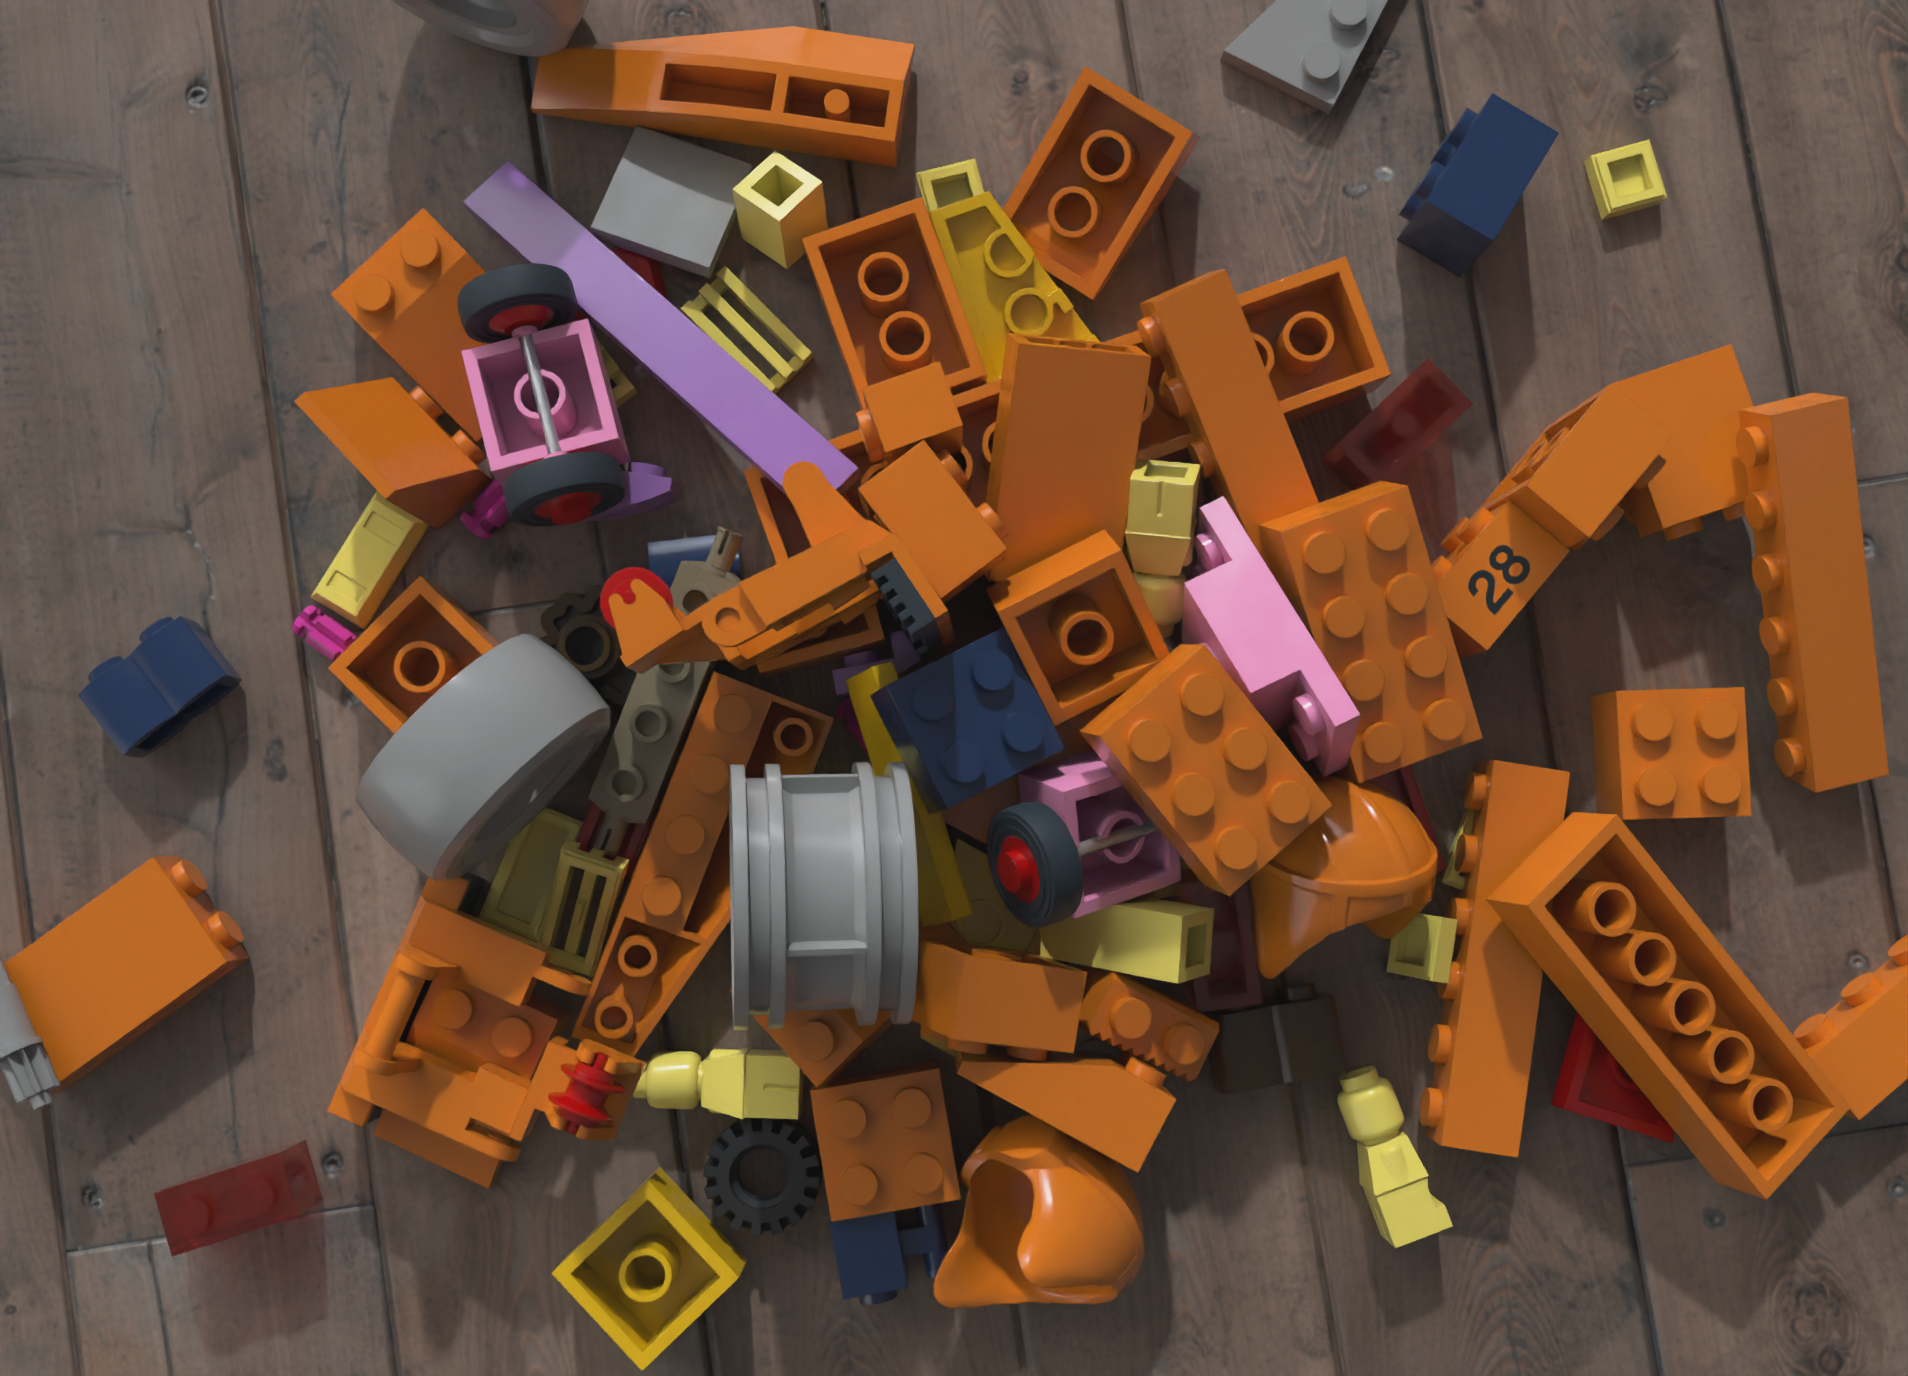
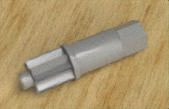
[0,955,60,1111]

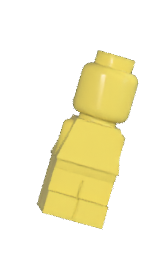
[1125,459,1201,638]
[633,1047,805,1119]
[1337,1066,1453,1248]

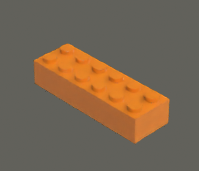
[1486,812,1851,1200]

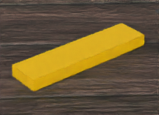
[845,662,972,927]

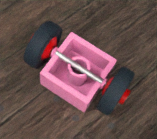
[457,263,631,527]
[987,749,1184,927]

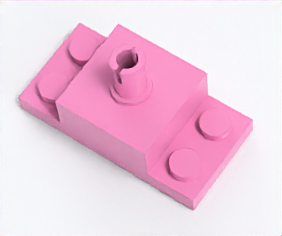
[1182,496,1360,777]

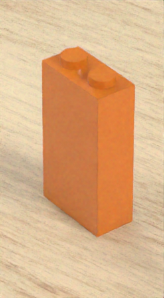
[984,333,1151,584]
[5,856,250,1095]

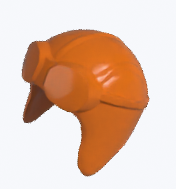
[1249,774,1438,979]
[934,1115,1145,1308]

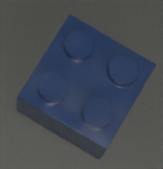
[1397,93,1559,277]
[870,627,1065,815]

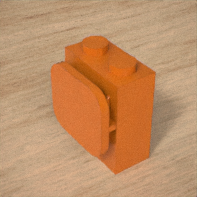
[1612,344,1754,542]

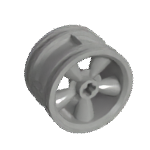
[729,762,919,1030]

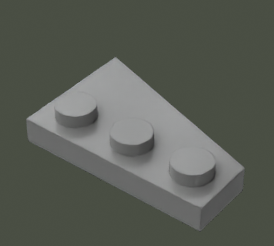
[1220,0,1388,115]

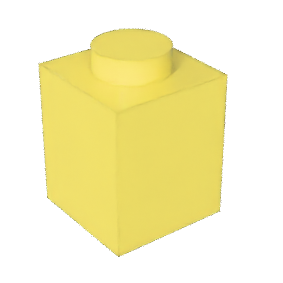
[732,151,828,270]

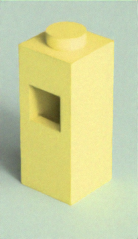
[1038,896,1214,984]

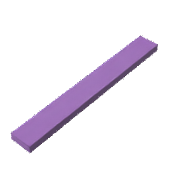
[463,161,861,496]

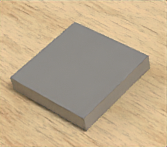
[591,125,753,278]

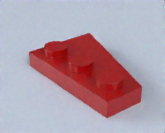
[1551,1011,1674,1144]

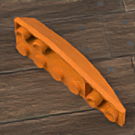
[531,26,915,167]
[571,671,834,1057]

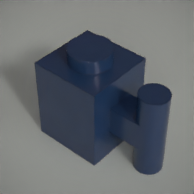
[829,1203,949,1305]

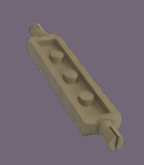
[588,526,745,856]

